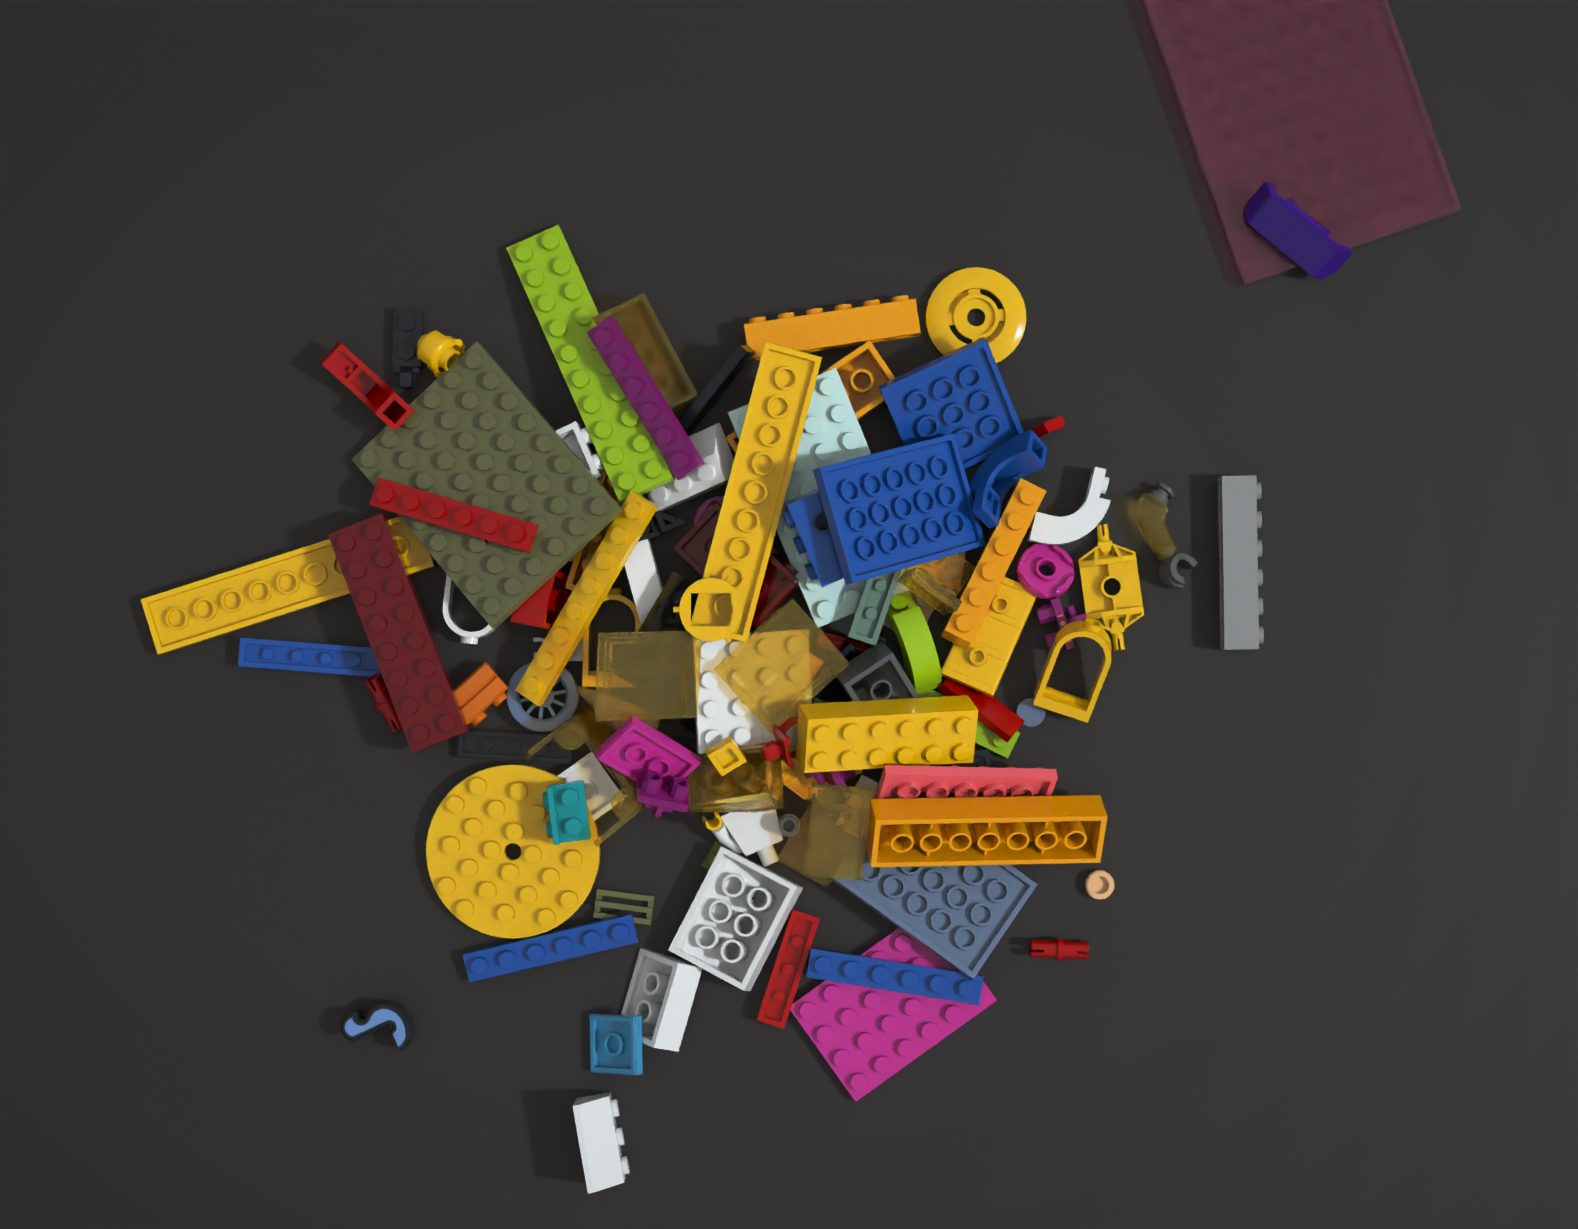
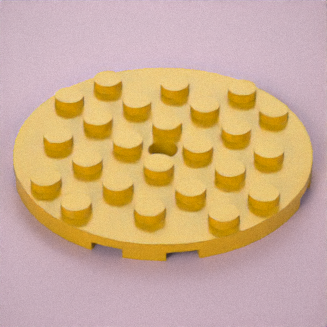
[426,764,601,939]

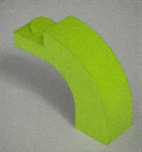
[886,591,942,695]

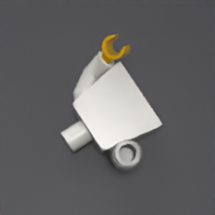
[702,794,800,867]

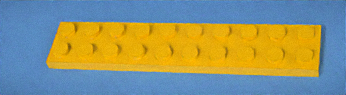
[691,342,822,643]
[140,517,435,655]

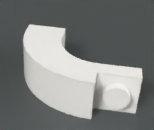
[1027,467,1111,545]

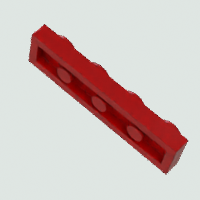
[756,909,820,1029]

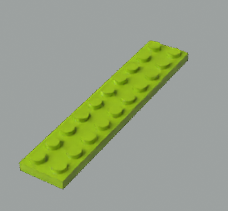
[506,224,674,504]

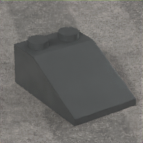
[833,640,920,701]

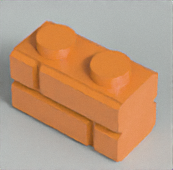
[454,662,508,727]

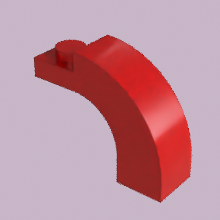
[320,341,415,431]

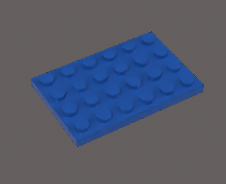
[813,433,986,585]

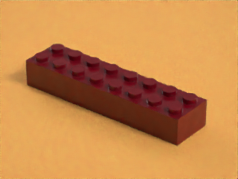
[328,513,471,753]

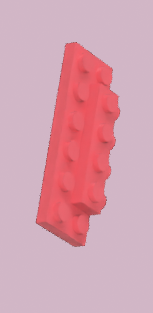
[874,764,1058,799]

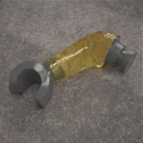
[1135,482,1198,589]

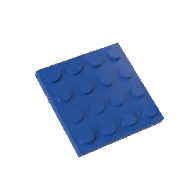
[878,337,1024,469]

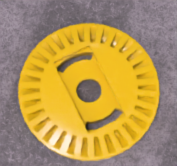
[926,267,1026,363]

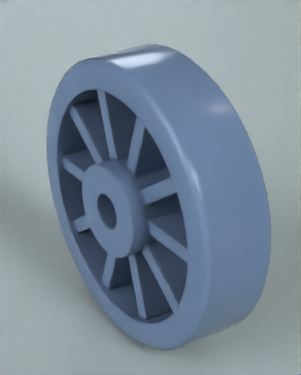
[506,661,580,732]

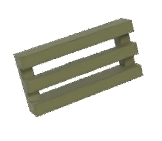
[593,888,655,925]

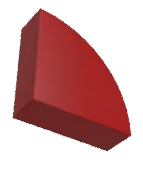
[1031,415,1066,439]

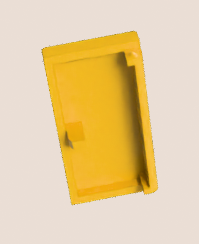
[941,576,1037,697]

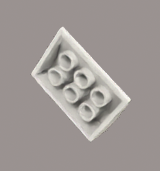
[668,846,803,991]

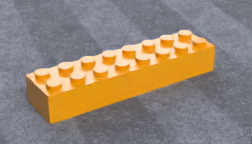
[866,795,1108,867]

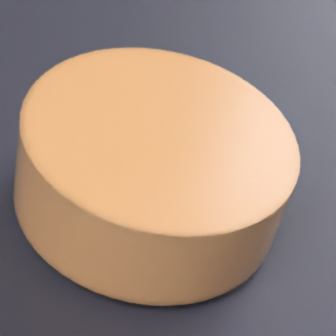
[1085,870,1115,899]

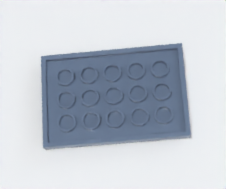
[829,823,1038,980]

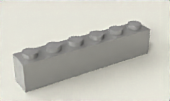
[1217,475,1264,650]

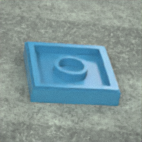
[589,1013,643,1075]

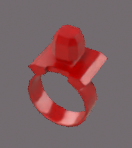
[760,716,798,769]

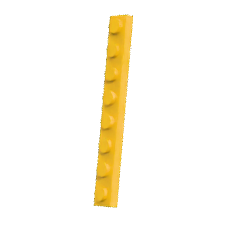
[515,491,658,706]

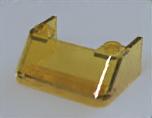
[523,708,644,847]

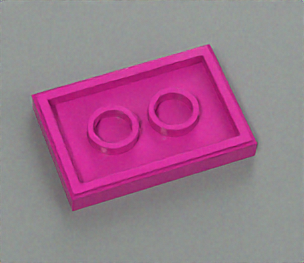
[595,715,701,785]

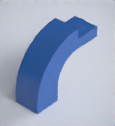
[969,430,1048,529]

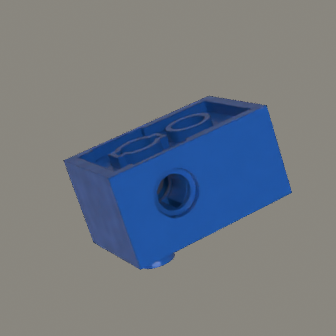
[781,489,844,587]

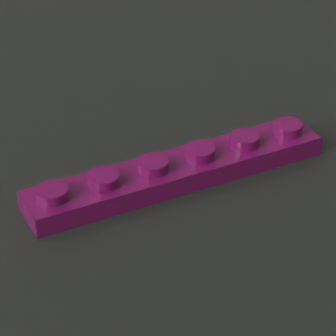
[587,316,705,481]

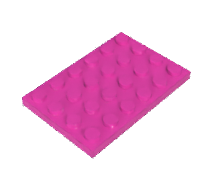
[790,928,997,1102]

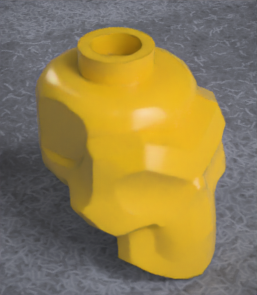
[417,330,466,378]

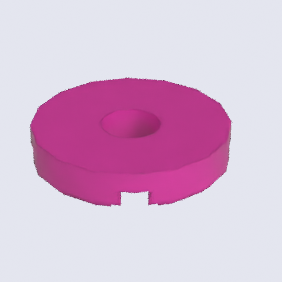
[1016,543,1075,599]

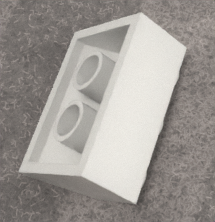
[647,423,734,512]
[621,948,702,1052]
[573,1092,630,1193]

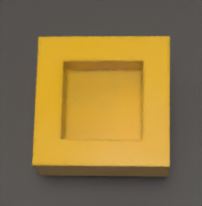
[705,735,747,776]

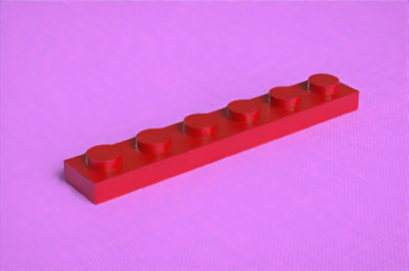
[369,477,538,554]

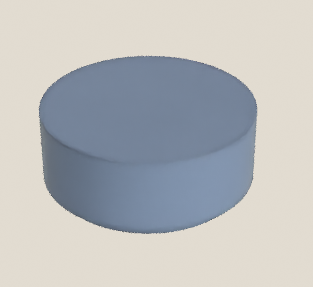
[1016,698,1046,727]

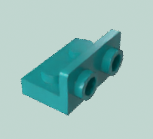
[543,780,591,845]

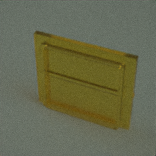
[714,598,850,734]
[595,631,701,721]

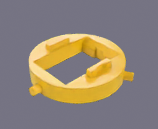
[673,575,743,644]

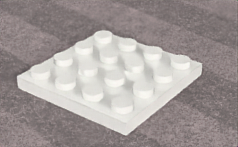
[691,628,812,754]

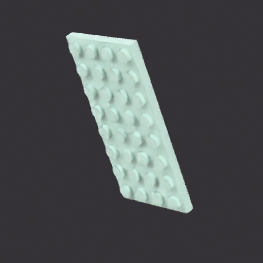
[727,368,924,628]

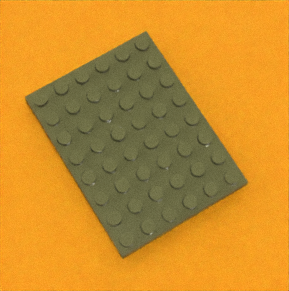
[352,341,623,629]

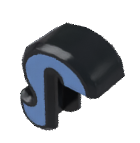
[340,1001,414,1051]

